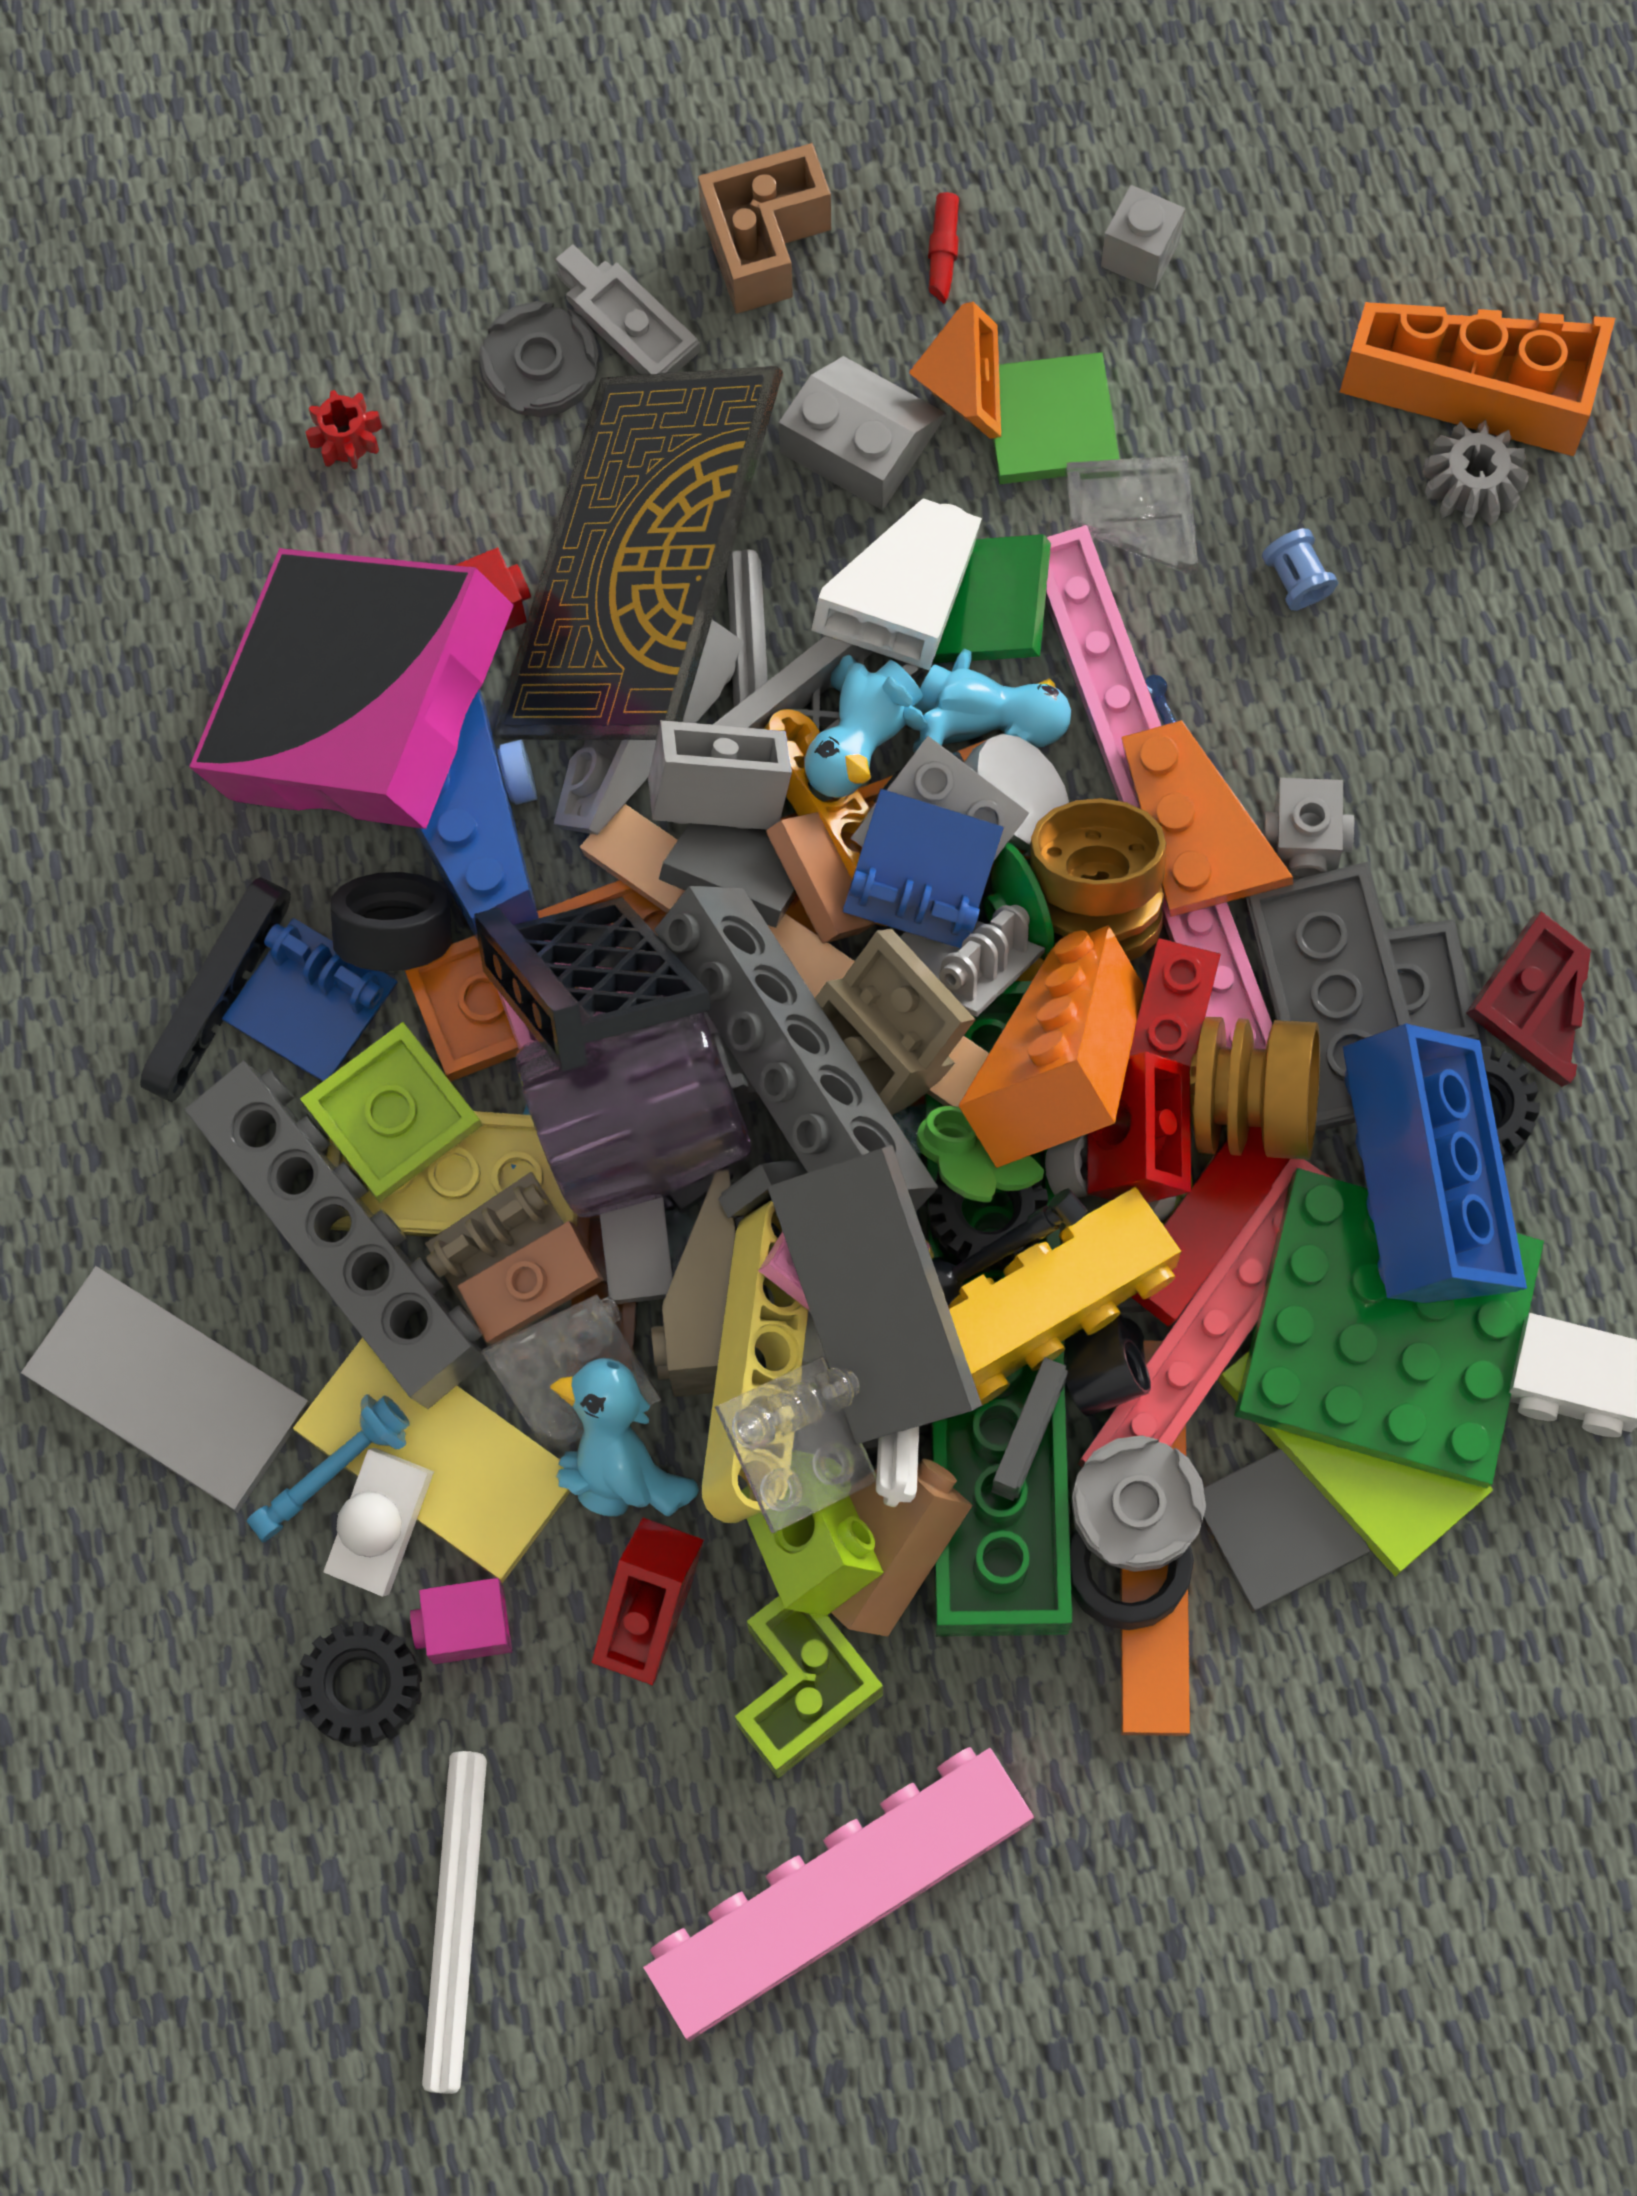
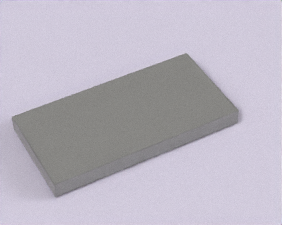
[21,1266,311,1513]

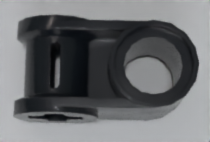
[1065,1305,1151,1417]

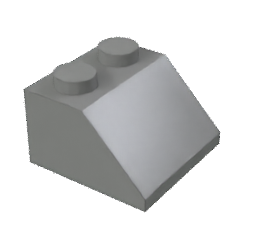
[779,356,946,511]

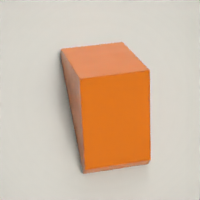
[909,302,1001,439]

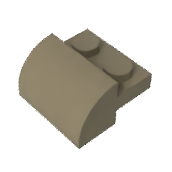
[815,929,976,1115]

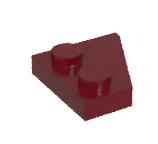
[1466,911,1591,1087]

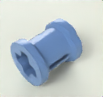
[1262,528,1339,611]

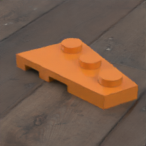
[1121,720,1293,917]

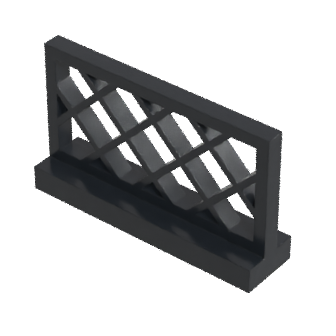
[474,897,711,1072]

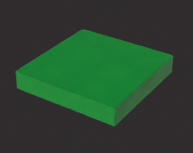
[932,534,1051,663]

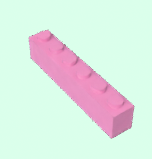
[643,1747,1034,2042]

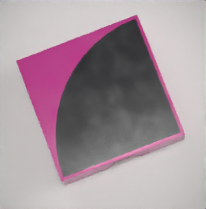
[189,548,514,829]

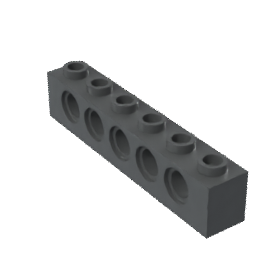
[654,886,938,1212]
[184,1060,488,1409]

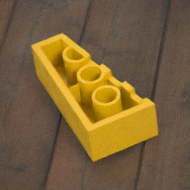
[948,1187,1181,1405]

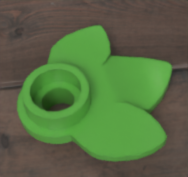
[916,1106,1044,1202]

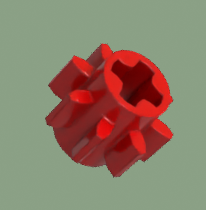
[305,390,382,469]

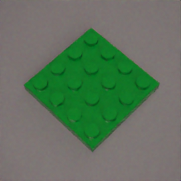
[1234,1168,1544,1489]

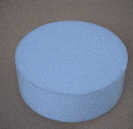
[497,739,538,805]

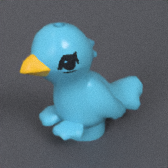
[913,649,1071,753]
[804,654,928,798]
[549,1358,699,1517]

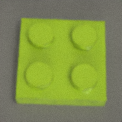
[300,1022,482,1203]

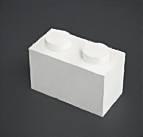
[1509,1313,1637,1437]

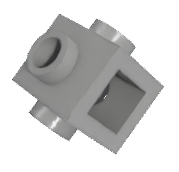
[1263,778,1354,879]

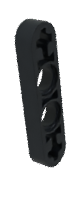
[140,877,291,1102]

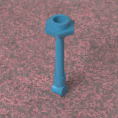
[246,1394,410,1543]

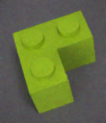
[735,1596,883,1778]

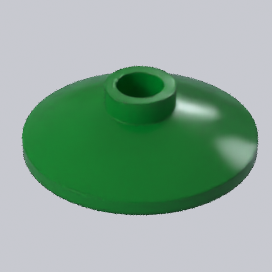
[983,843,1055,960]

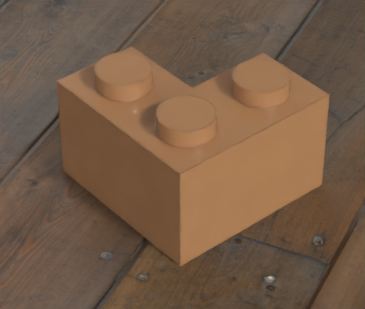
[698,143,831,314]

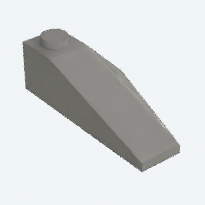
[554,609,744,835]

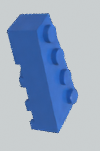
[413,689,539,940]

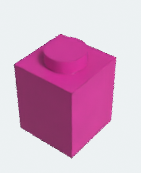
[410,1578,512,1664]

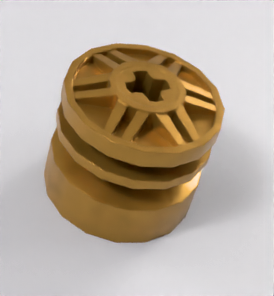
[1030,798,1166,961]
[1190,1017,1320,1160]

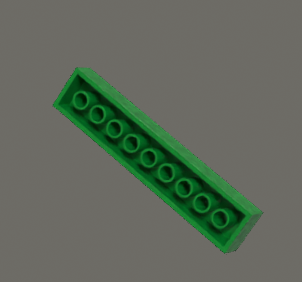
[924,981,1072,1637]

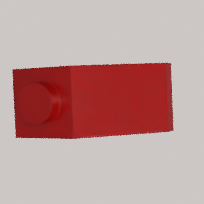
[591,1517,704,1686]

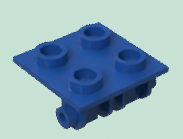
[842,789,1004,949]
[222,918,398,1082]

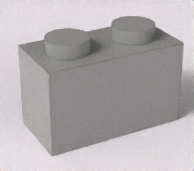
[648,720,792,830]

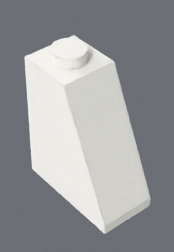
[811,499,982,670]

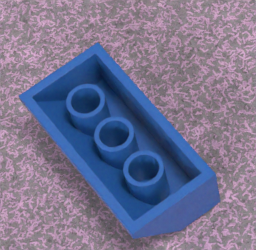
[1342,1023,1527,1303]

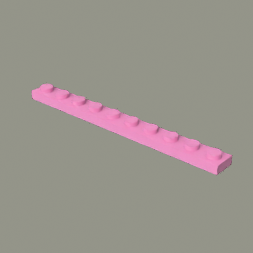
[1045,525,1272,1049]

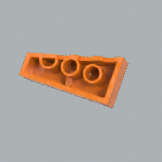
[1339,302,1616,457]
[958,925,1144,1168]

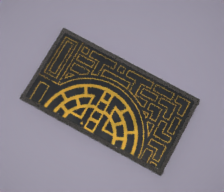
[493,366,783,741]

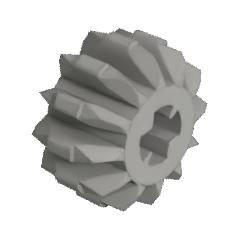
[1422,420,1529,528]

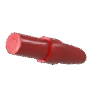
[928,192,960,304]

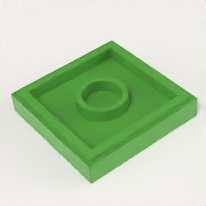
[992,352,1120,484]

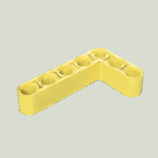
[702,1200,934,1523]

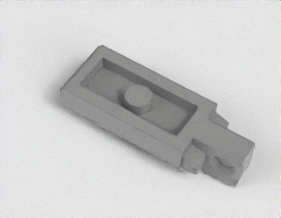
[555,244,700,382]

